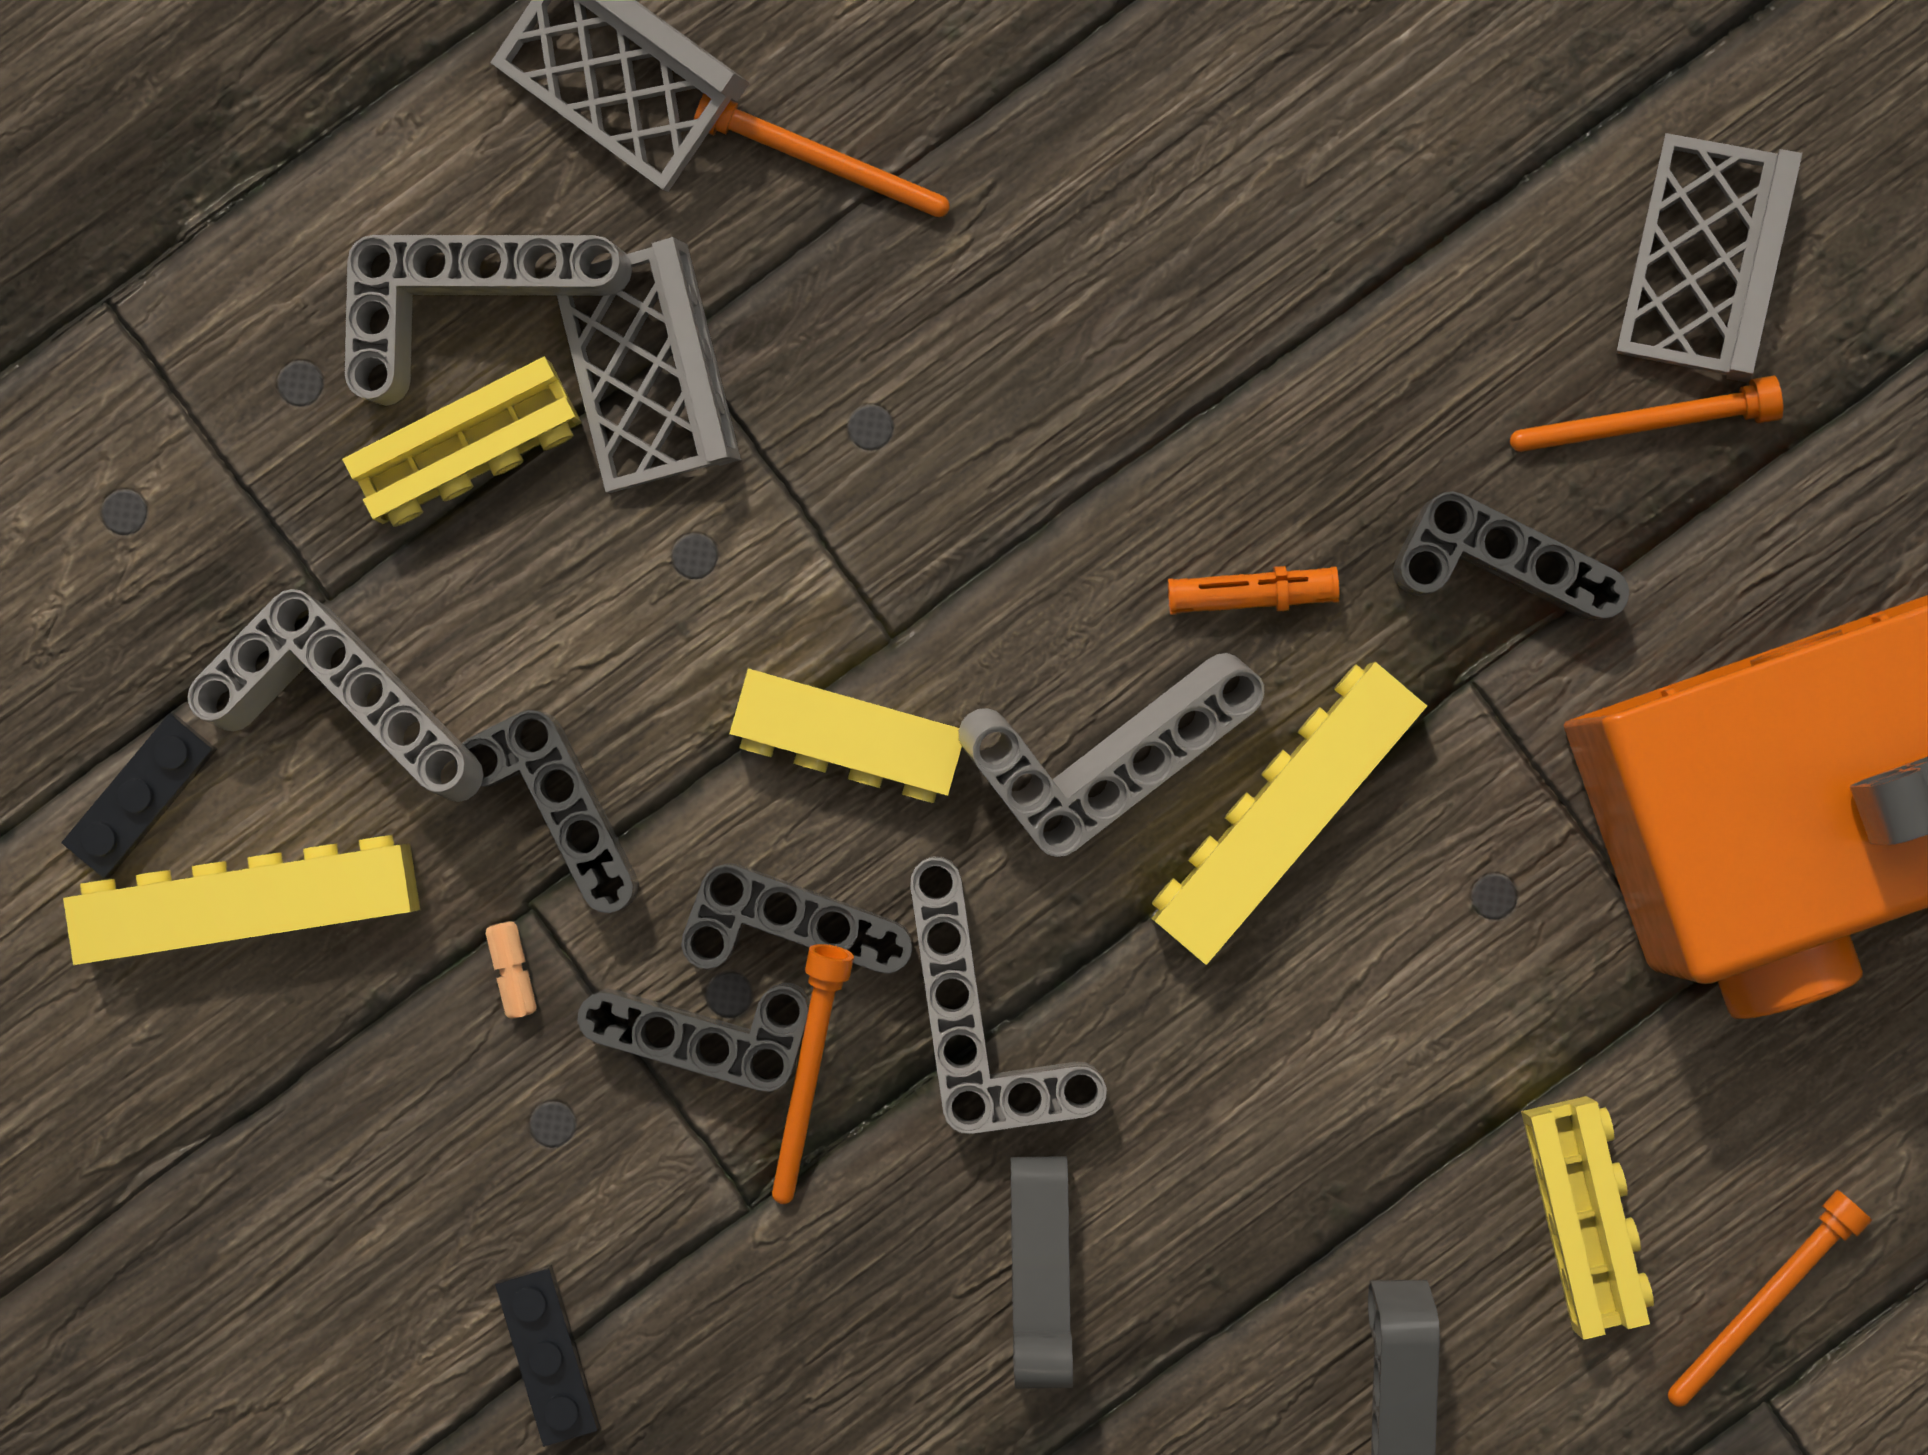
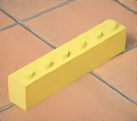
[1151,662,1427,965]
[63,835,420,965]

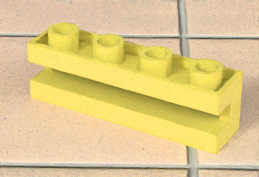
[342,356,582,527]
[729,668,962,803]
[1521,1096,1654,1340]

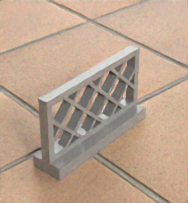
[490,0,750,192]
[1616,133,1802,383]
[557,237,741,493]

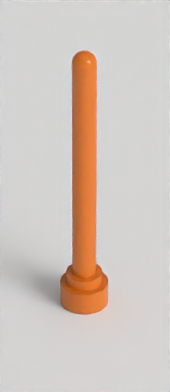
[693,93,950,217]
[1510,375,1783,452]
[772,944,854,1204]
[1668,1189,1872,1407]

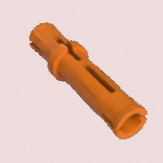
[1168,566,1339,615]

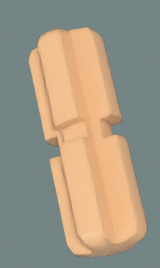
[485,921,537,1019]

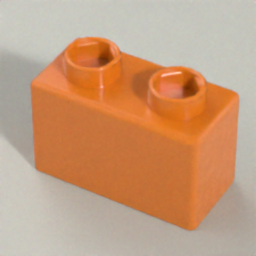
[1564,595,1928,1019]

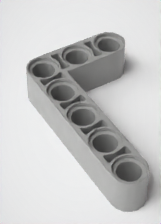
[345,235,632,406]
[188,589,483,802]
[958,653,1264,857]
[910,856,1107,1134]

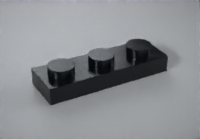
[61,713,217,879]
[495,1265,600,1447]

